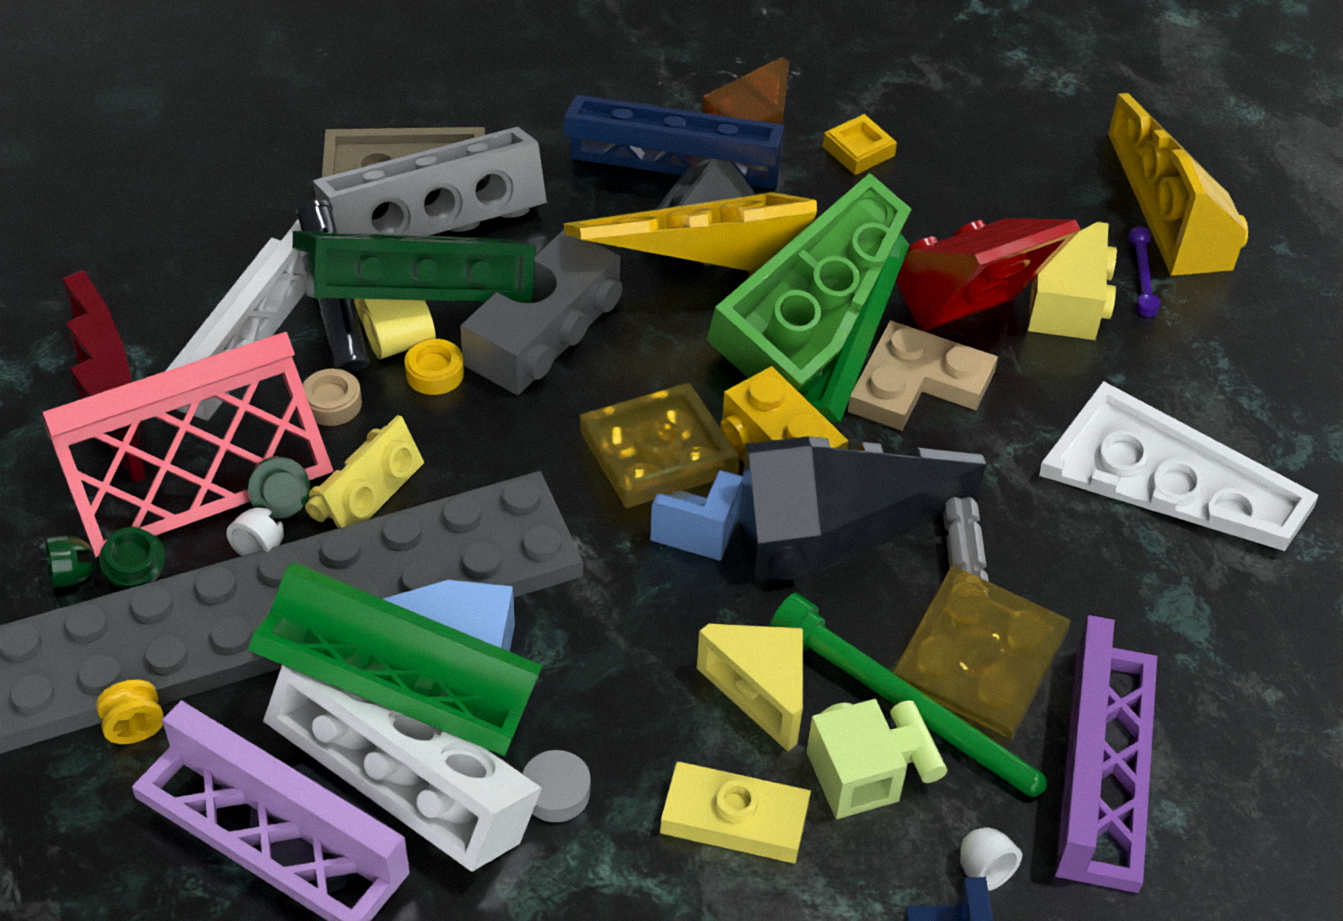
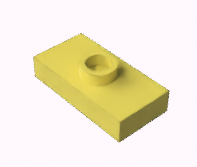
[660,761,811,864]

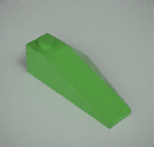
[706,173,911,390]

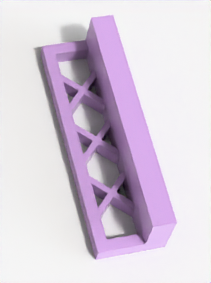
[132,701,409,921]

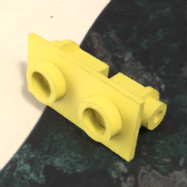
[305,415,424,529]

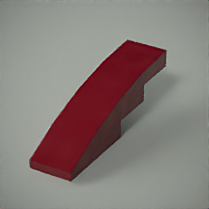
[62,270,146,483]

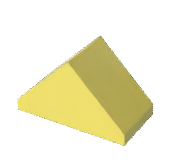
[697,624,803,751]

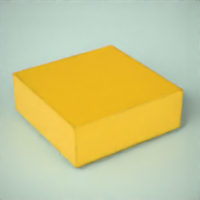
[823,114,897,175]

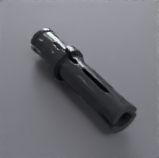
[295,200,370,373]

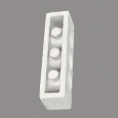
[263,665,542,872]

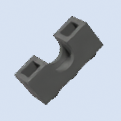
[460,230,623,396]

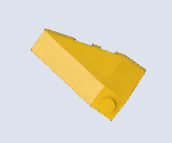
[564,192,817,277]

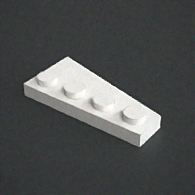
[1039,381,1319,551]

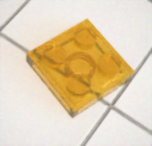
[580,383,739,508]
[893,565,1071,739]

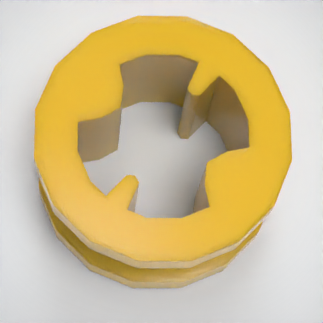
[96,680,164,744]

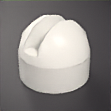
[226,508,284,556]
[960,828,1022,891]

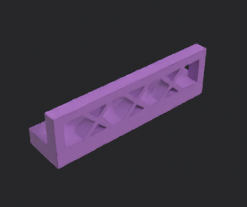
[1055,615,1157,893]

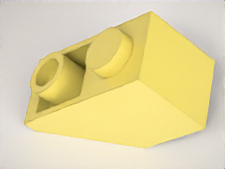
[1028,222,1117,340]

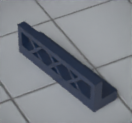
[563,94,785,190]

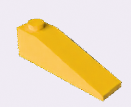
[1108,93,1248,276]

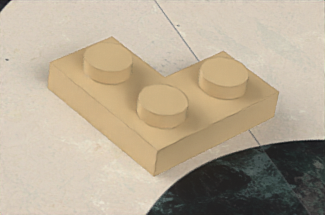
[848,320,998,431]

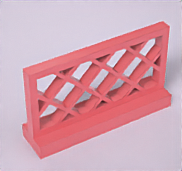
[41,331,334,557]

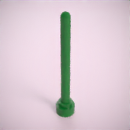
[769,592,1047,797]

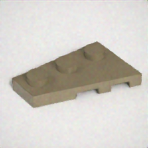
[322,127,486,203]

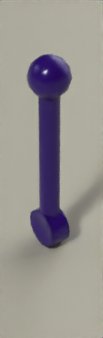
[1129,226,1160,317]

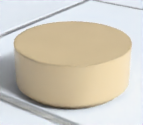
[302,369,362,426]

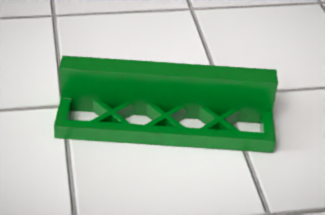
[247,562,542,756]

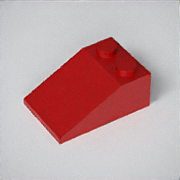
[896,218,1081,332]

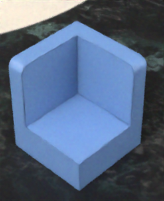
[650,470,743,561]

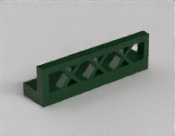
[292,231,535,302]

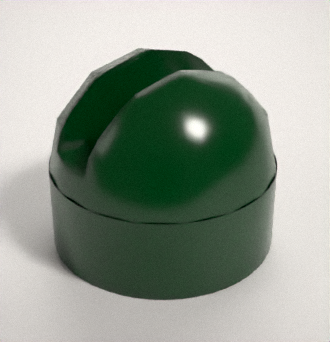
[45,536,95,589]

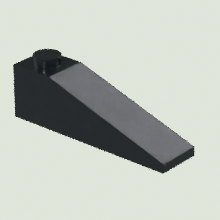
[739,436,986,581]

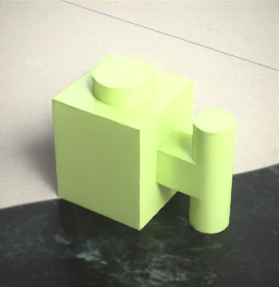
[806,699,947,820]

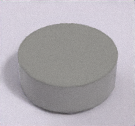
[522,750,590,822]

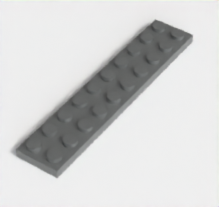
[0,471,583,754]

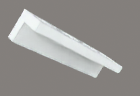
[166,219,307,421]

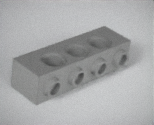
[312,127,547,236]

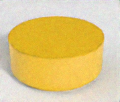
[405,339,464,395]

